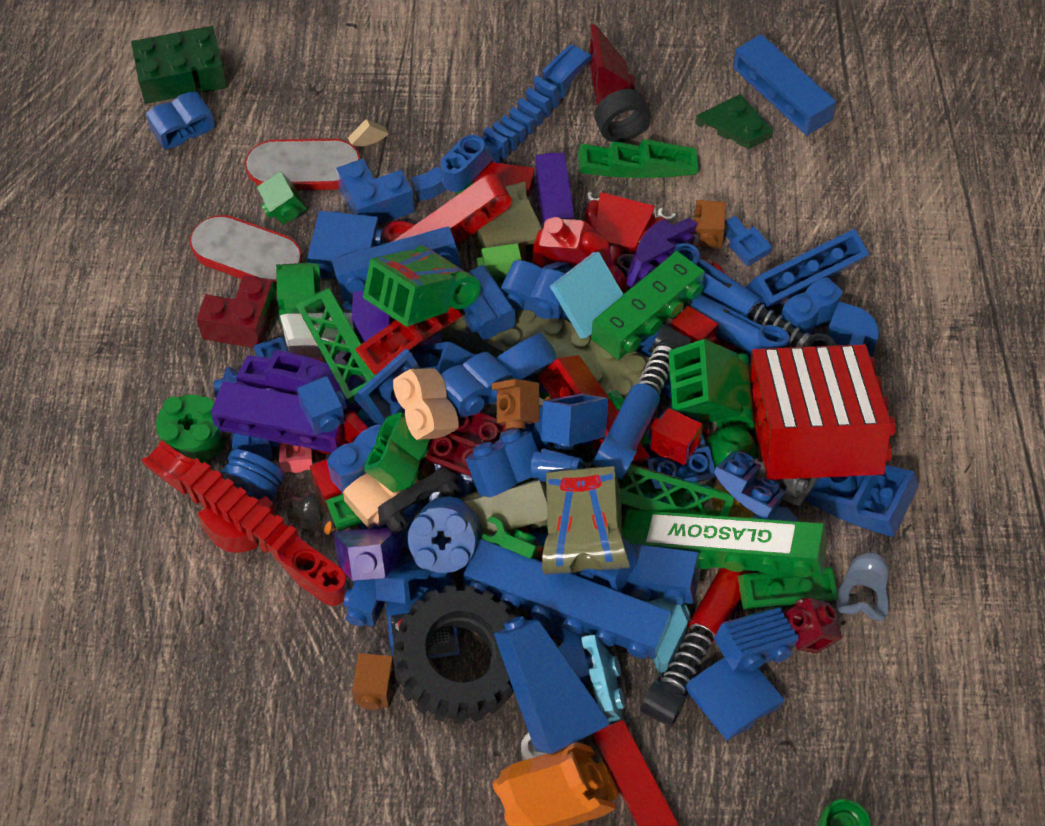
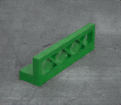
[296,288,377,404]
[618,464,734,517]

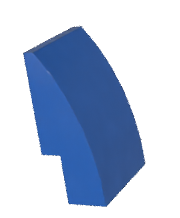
[805,465,919,537]

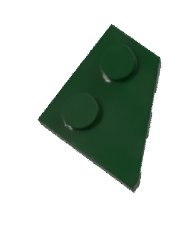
[695,94,773,149]

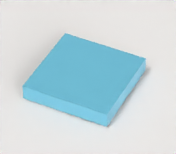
[550,252,623,339]

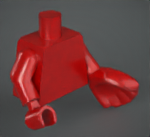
[533,217,629,295]

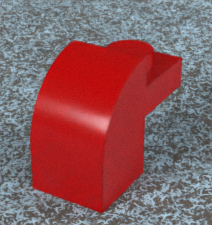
[197,496,276,553]

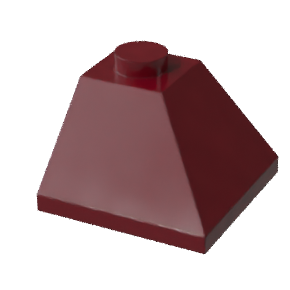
[589,25,635,105]

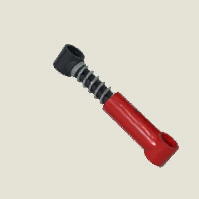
[640,568,758,728]

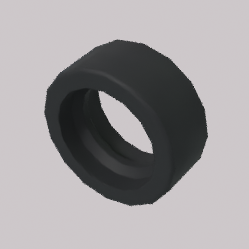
[594,89,652,142]

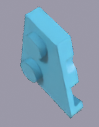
[581,634,626,724]

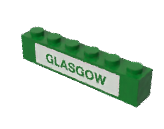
[622,509,828,578]

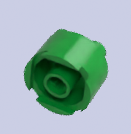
[276,262,322,325]
[156,395,226,464]

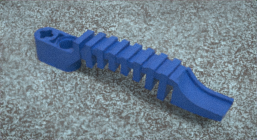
[440,44,591,192]

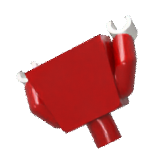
[584,192,676,265]

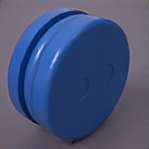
[220,449,285,501]

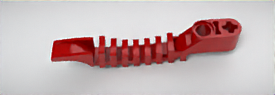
[142,440,348,606]

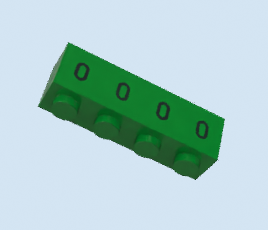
[591,251,705,361]

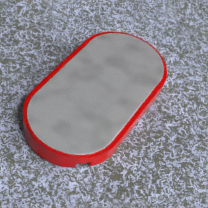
[245,139,360,190]
[190,215,302,287]

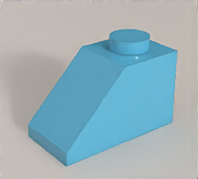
[647,598,691,677]

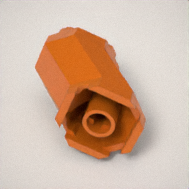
[493,742,618,826]

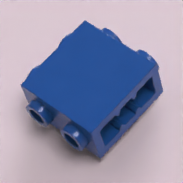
[307,211,383,279]

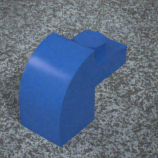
[827,301,879,356]
[495,332,557,381]

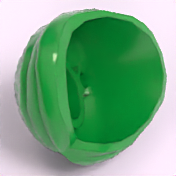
[706,426,758,469]

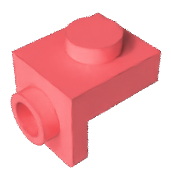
[279,442,313,473]

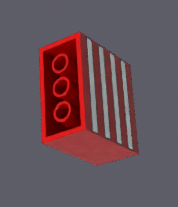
[750,344,895,480]

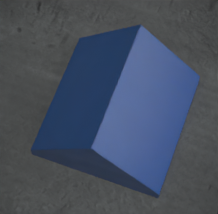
[354,349,421,425]

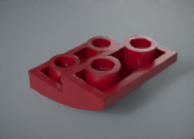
[423,412,507,477]

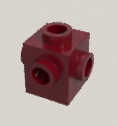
[784,597,842,654]

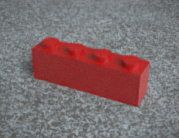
[537,355,650,477]

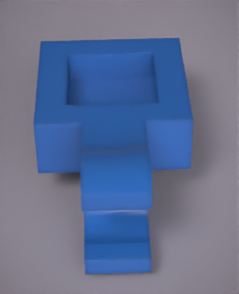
[724,216,772,267]

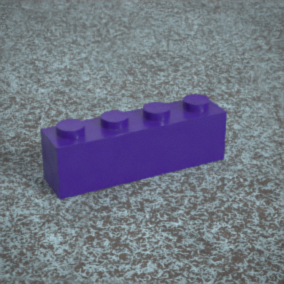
[211,381,347,453]

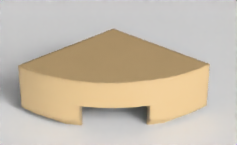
[348,119,389,146]

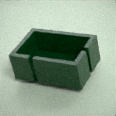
[131,25,227,104]

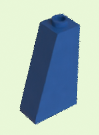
[493,616,609,754]

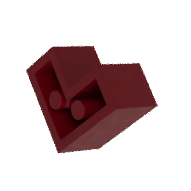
[197,275,277,348]

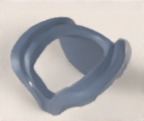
[836,552,889,621]

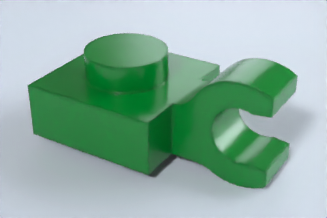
[481,517,543,559]

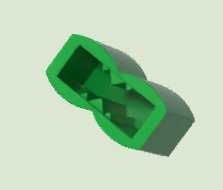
[364,412,430,493]

